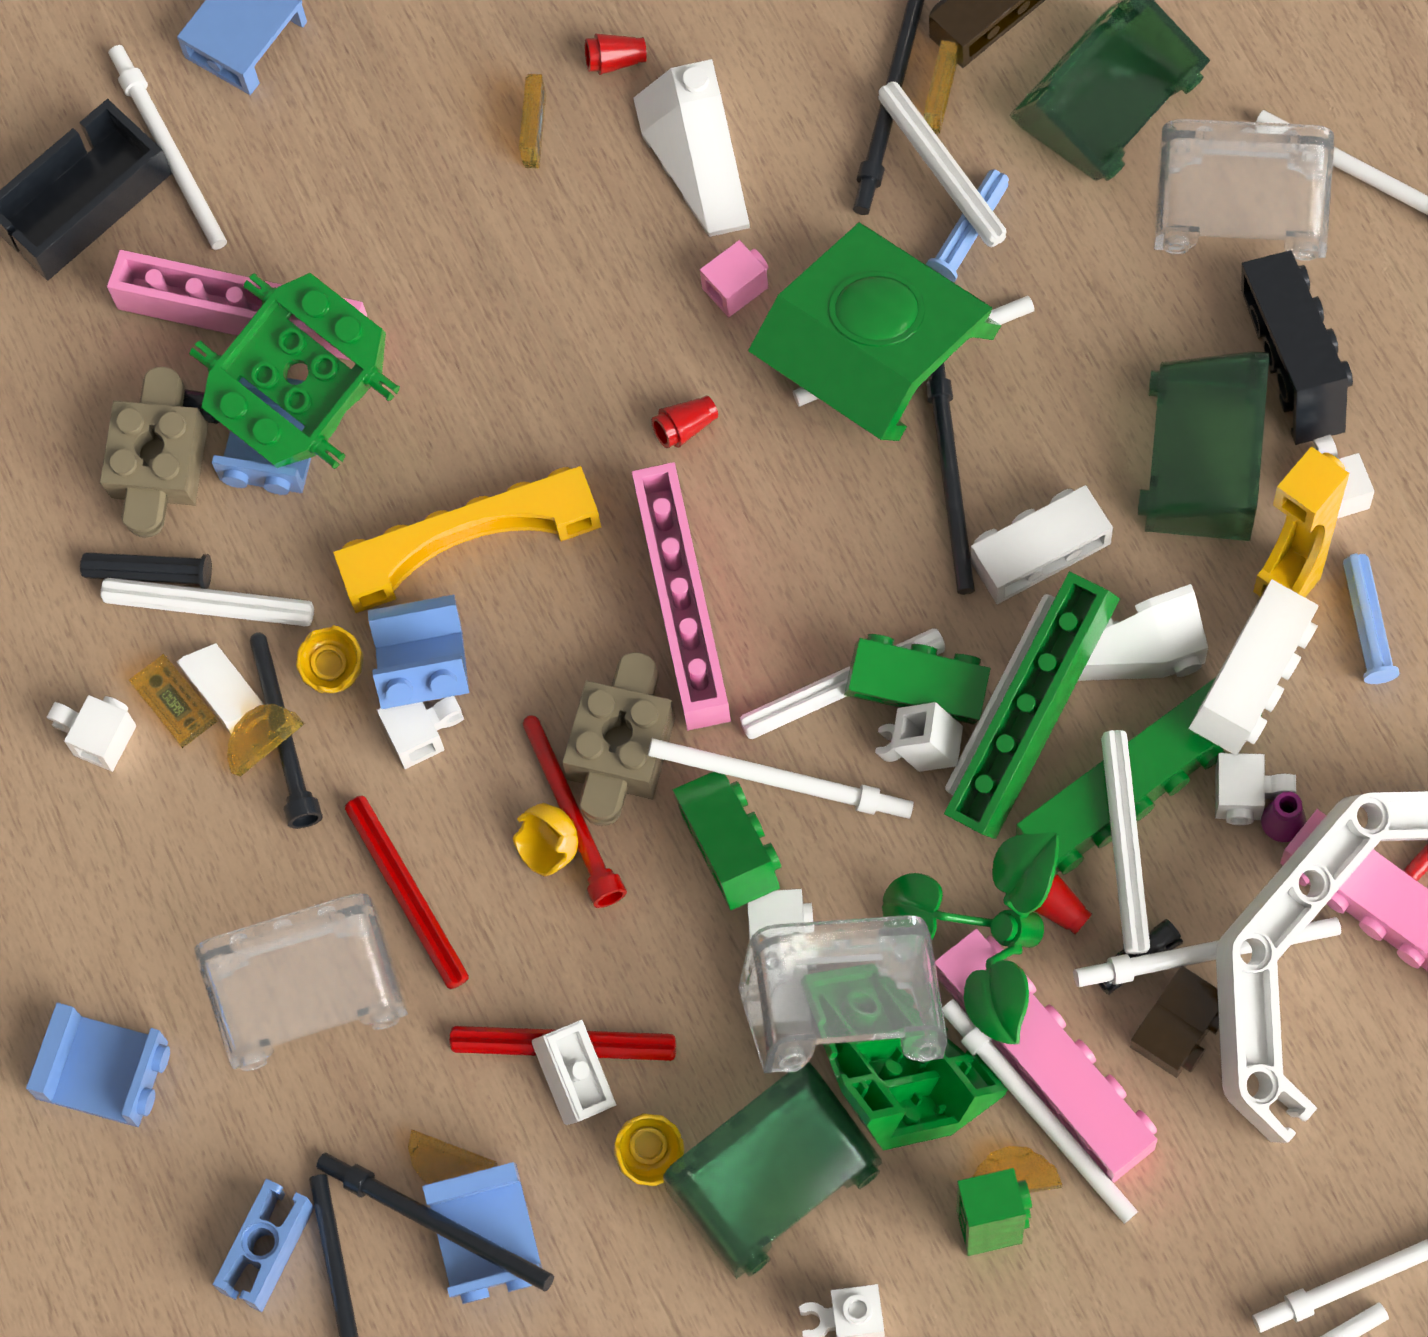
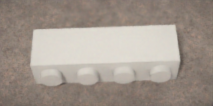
[1188,579,1319,756]

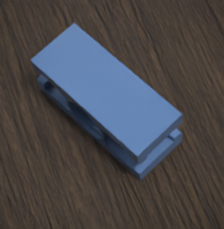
[212,1179,314,1312]

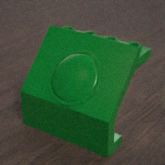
[748,222,1001,441]

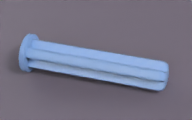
[926,169,1009,282]
[1343,553,1400,684]

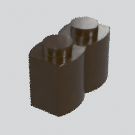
[1130,966,1220,1078]

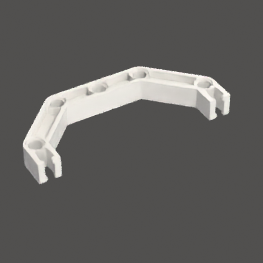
[1216,791,1428,1143]

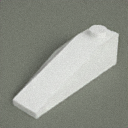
[633,59,750,237]
[1078,584,1208,681]

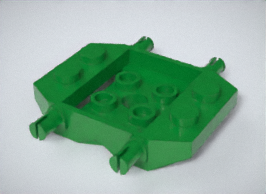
[189,273,400,469]

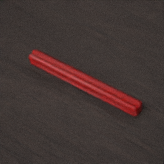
[345,795,469,989]
[449,1026,676,1061]

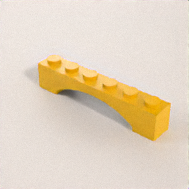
[1253,446,1349,597]
[333,466,602,614]

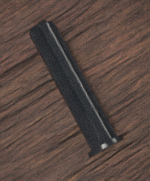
[80,553,212,589]

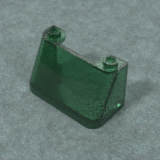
[1010,0,1211,181]
[1138,351,1269,541]
[663,1061,882,1279]

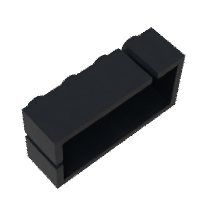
[0,98,172,281]

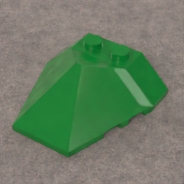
[800,966,1008,1151]

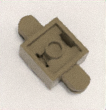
[100,367,208,538]
[562,652,676,826]

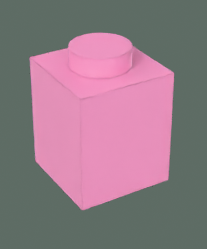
[700,240,769,318]

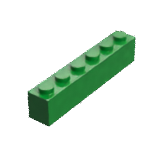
[944,571,1120,839]
[1016,676,1262,875]

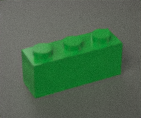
[844,634,991,725]
[672,772,782,911]
[956,1168,1032,1256]

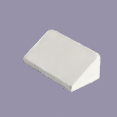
[176,643,267,735]
[532,1020,616,1125]

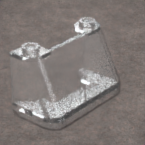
[1154,119,1334,261]
[194,893,408,1071]
[738,915,947,1073]

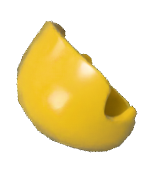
[296,625,364,694]
[513,803,578,877]
[614,1113,685,1186]

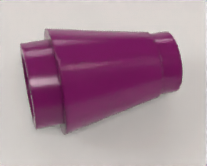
[1261,791,1306,842]

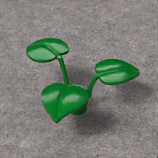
[882,833,1059,1045]

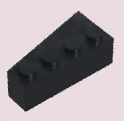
[1241,250,1353,445]

